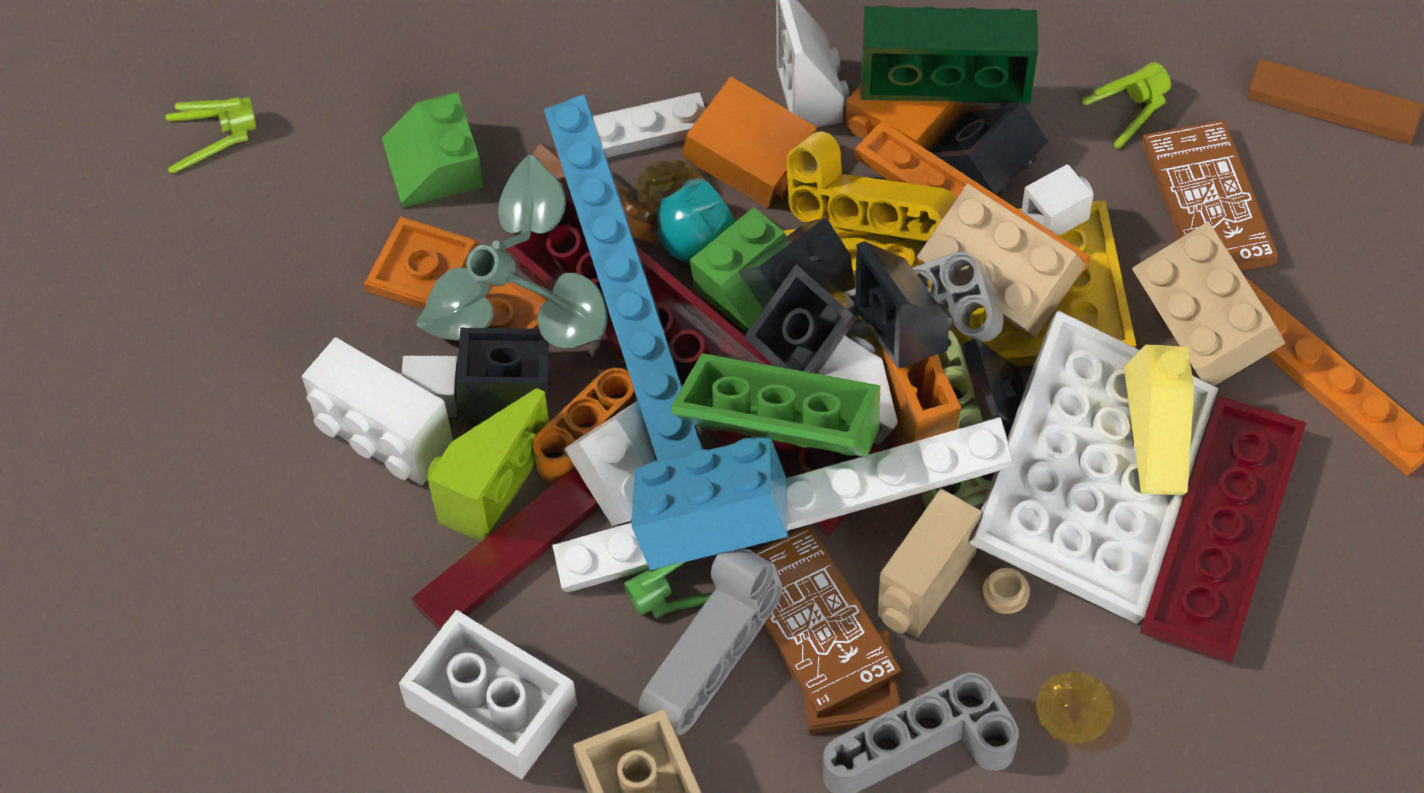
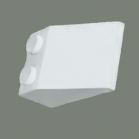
[776,0,849,127]

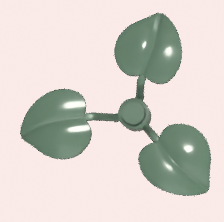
[415,154,608,349]

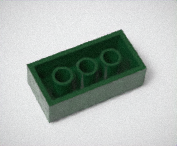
[861,6,1038,104]

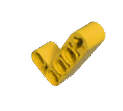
[786,132,957,241]

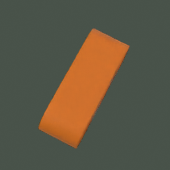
[533,368,637,484]

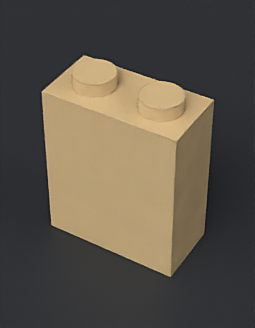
[878,489,981,639]

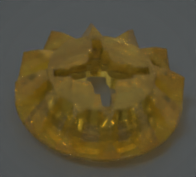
[636,160,702,211]
[1036,672,1114,747]

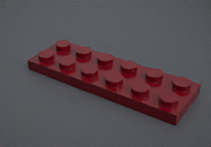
[1140,395,1307,663]

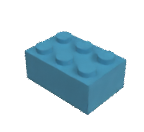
[632,435,788,570]

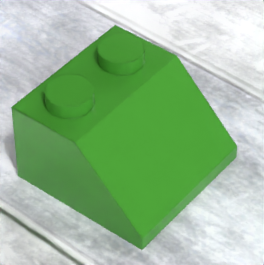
[382,92,484,208]
[690,207,787,334]

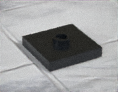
[962,338,1025,437]

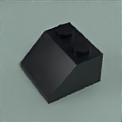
[928,101,1048,196]
[739,217,855,310]
[855,241,952,369]
[744,264,858,374]
[456,327,549,426]

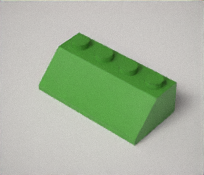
[671,354,880,457]

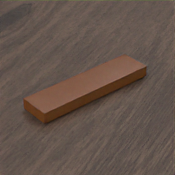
[1247,58,1424,145]

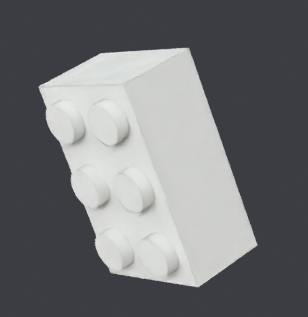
[302,337,453,486]
[399,610,577,779]

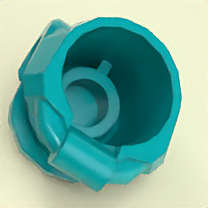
[653,177,736,264]

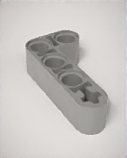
[844,252,1004,342]
[638,548,783,735]
[822,673,1019,793]

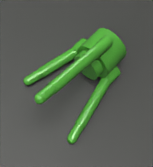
[624,562,713,620]

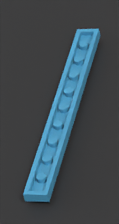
[544,94,704,461]

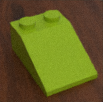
[427,388,549,542]

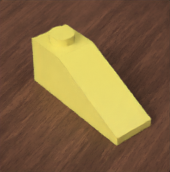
[1124,344,1194,495]

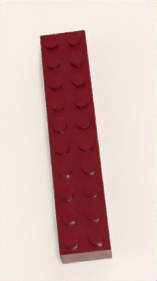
[505,185,881,536]

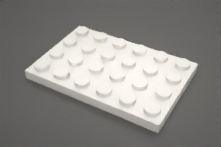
[969,311,1218,624]

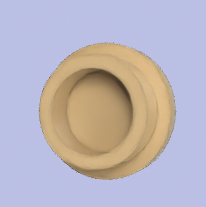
[983,568,1030,614]

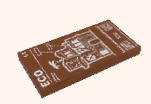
[1142,119,1279,271]
[753,525,902,718]

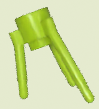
[1082,62,1171,149]
[165,97,256,174]

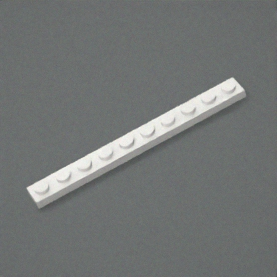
[553,417,1014,593]

